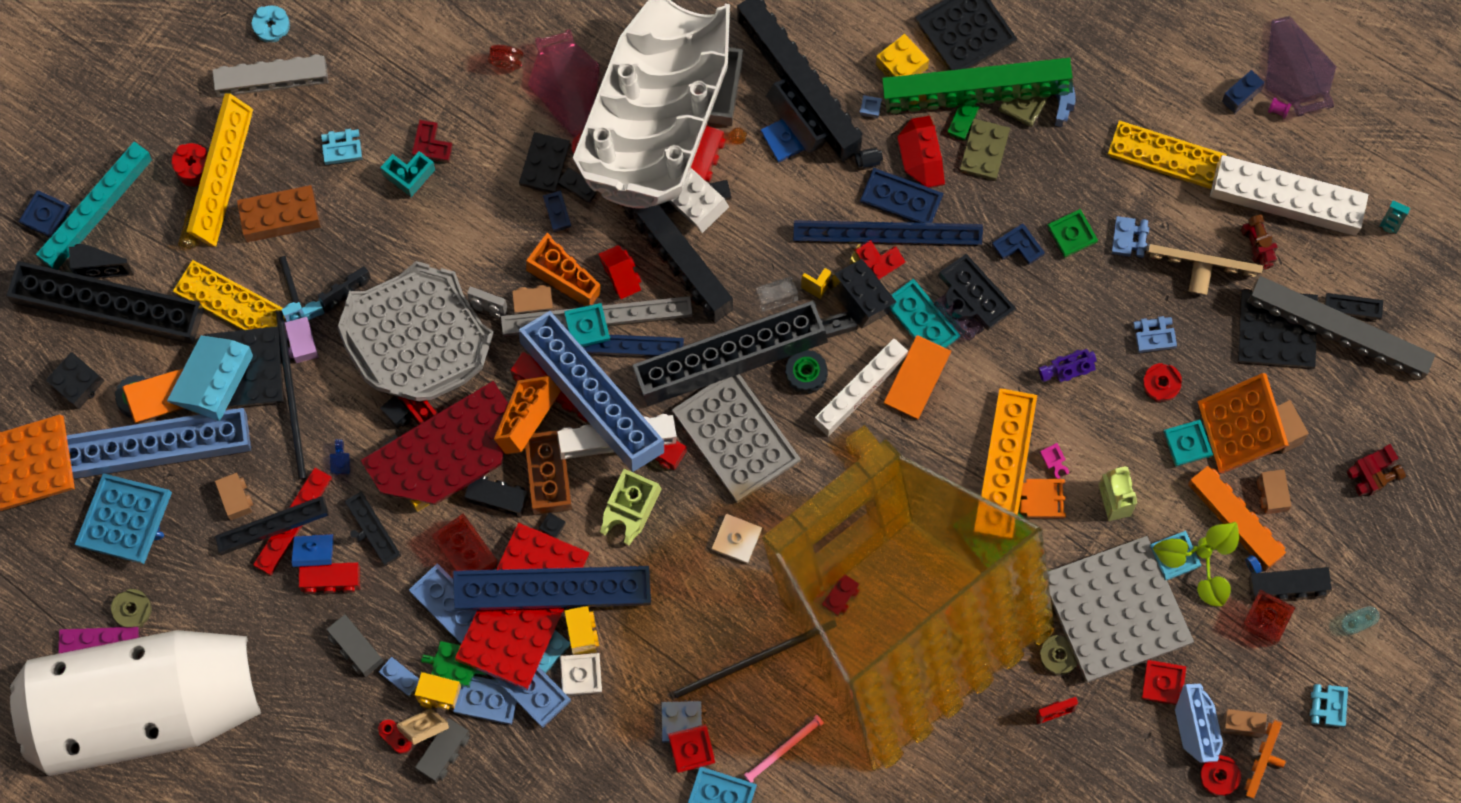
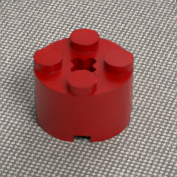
[172,143,208,186]

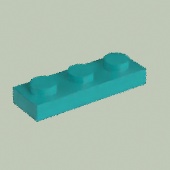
[1379,200,1410,234]

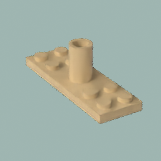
[1146,244,1263,295]

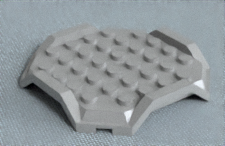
[338,261,493,401]

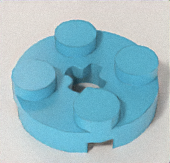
[252,6,290,43]

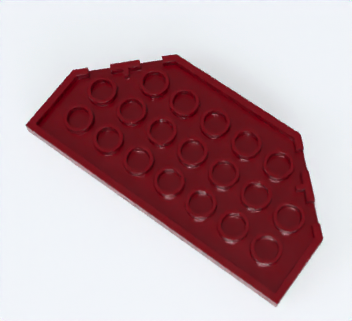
[361,380,508,505]

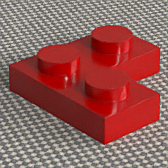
[854,240,906,279]

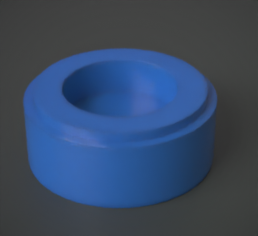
[1245,555,1262,573]

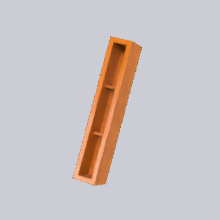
[1188,466,1286,571]

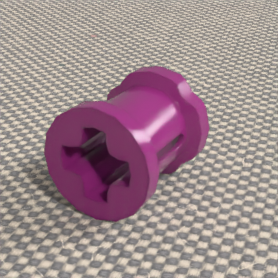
[1268,97,1292,119]

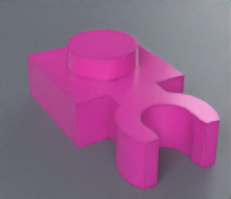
[1039,443,1069,479]

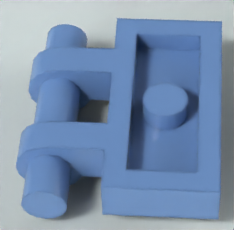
[1111,216,1149,257]
[1133,316,1177,353]

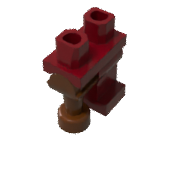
[1241,215,1278,270]
[1347,444,1406,496]

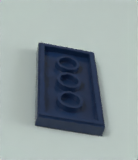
[860,168,944,223]

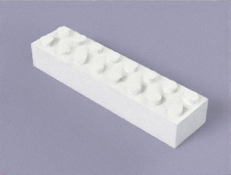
[1210,155,1369,236]

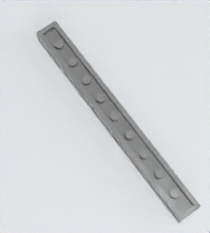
[501,296,692,337]

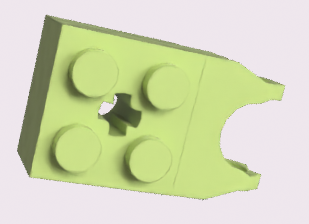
[1099,466,1137,521]
[600,469,662,546]

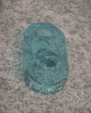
[1341,606,1380,635]

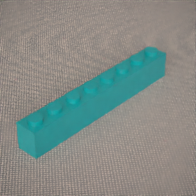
[36,142,152,270]

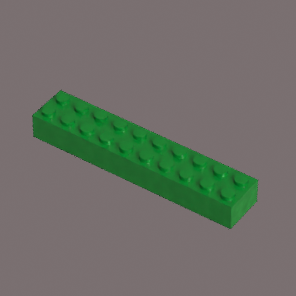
[883,58,1073,114]

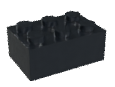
[827,259,896,329]

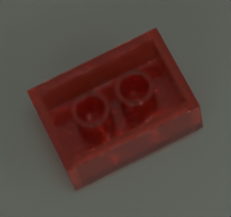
[431,513,498,571]

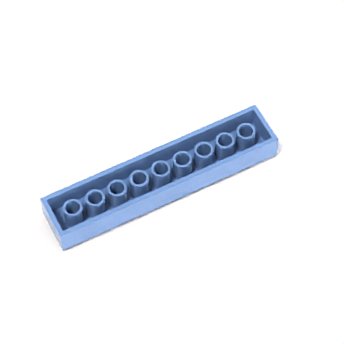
[519,311,664,472]
[67,408,251,479]

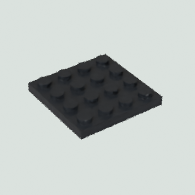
[915,0,1018,70]
[1238,289,1318,369]
[204,326,284,408]

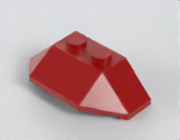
[897,115,945,188]

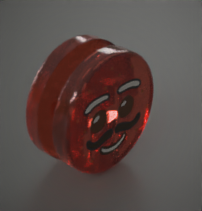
[488,45,524,70]

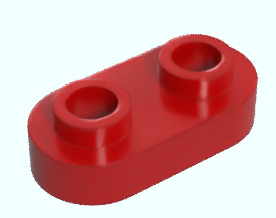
[378,719,412,754]

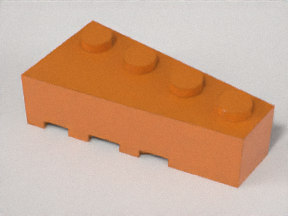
[526,233,600,306]
[494,376,561,454]

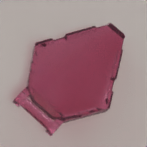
[528,29,600,137]

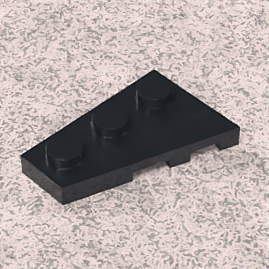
[317,266,371,312]

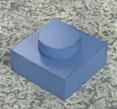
[860,95,882,118]

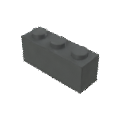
[327,615,384,677]
[415,718,470,784]

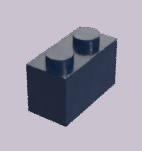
[1222,70,1265,114]

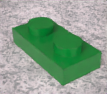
[947,104,979,141]

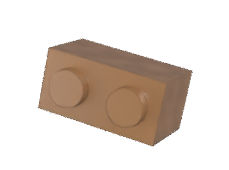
[513,285,553,315]
[1257,469,1292,514]
[215,473,253,521]
[1222,709,1267,738]

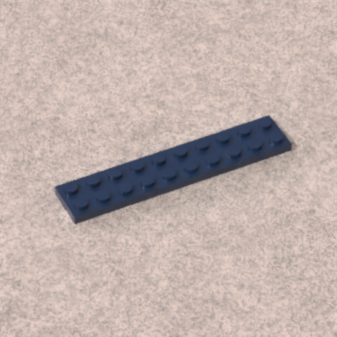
[453,566,651,611]

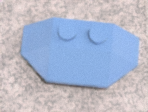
[1175,684,1223,763]

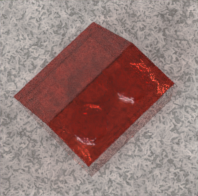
[1240,590,1296,645]

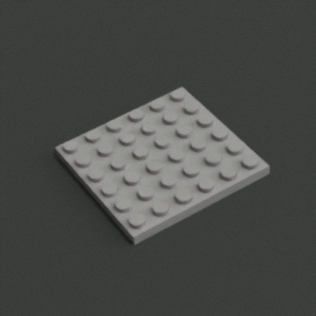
[1040,536,1194,683]

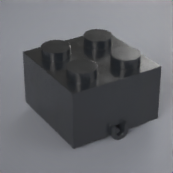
[46,351,105,409]

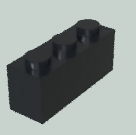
[465,476,528,518]

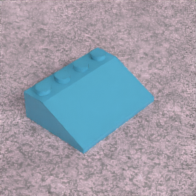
[167,335,253,421]

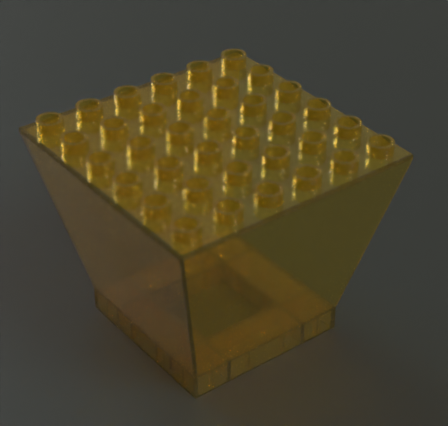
[761,439,1054,771]

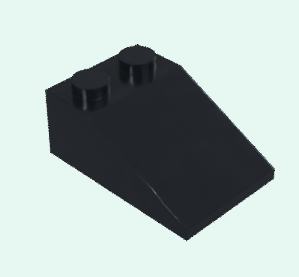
[69,244,134,279]

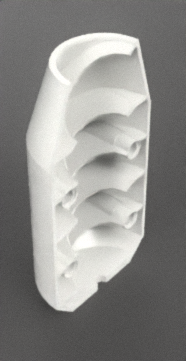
[573,0,730,208]
[10,630,261,776]

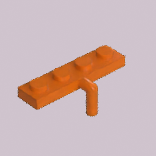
[1245,720,1286,798]

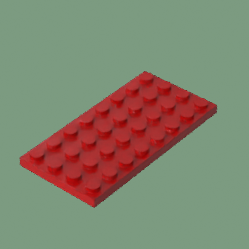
[455,522,590,691]

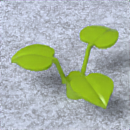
[1153,522,1239,606]

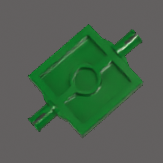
[422,641,487,688]

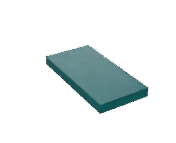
[891,279,961,348]

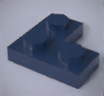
[992,223,1045,265]

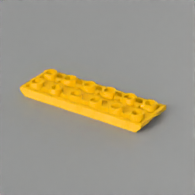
[1108,120,1227,189]
[173,260,286,330]

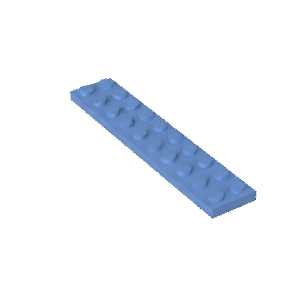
[409,563,571,728]

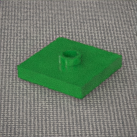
[1047,209,1098,259]

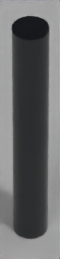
[279,256,301,305]

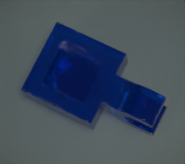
[330,439,351,474]

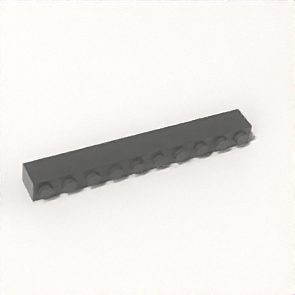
[1247,276,1436,379]

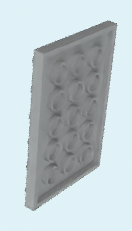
[672,374,801,503]

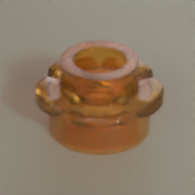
[729,128,747,144]

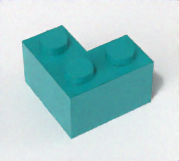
[380,151,435,197]

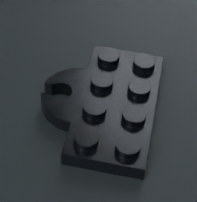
[938,253,1016,331]

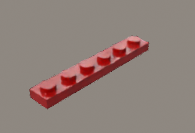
[253,468,332,576]

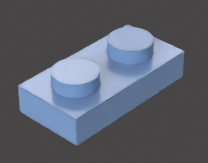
[379,657,419,697]

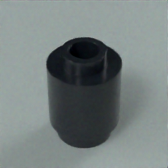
[855,147,883,169]

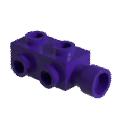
[1038,349,1097,382]

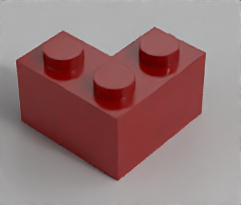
[598,245,641,299]

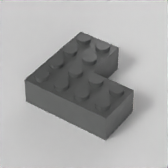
[707,47,743,126]

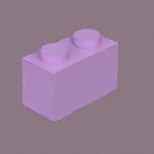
[285,317,318,363]

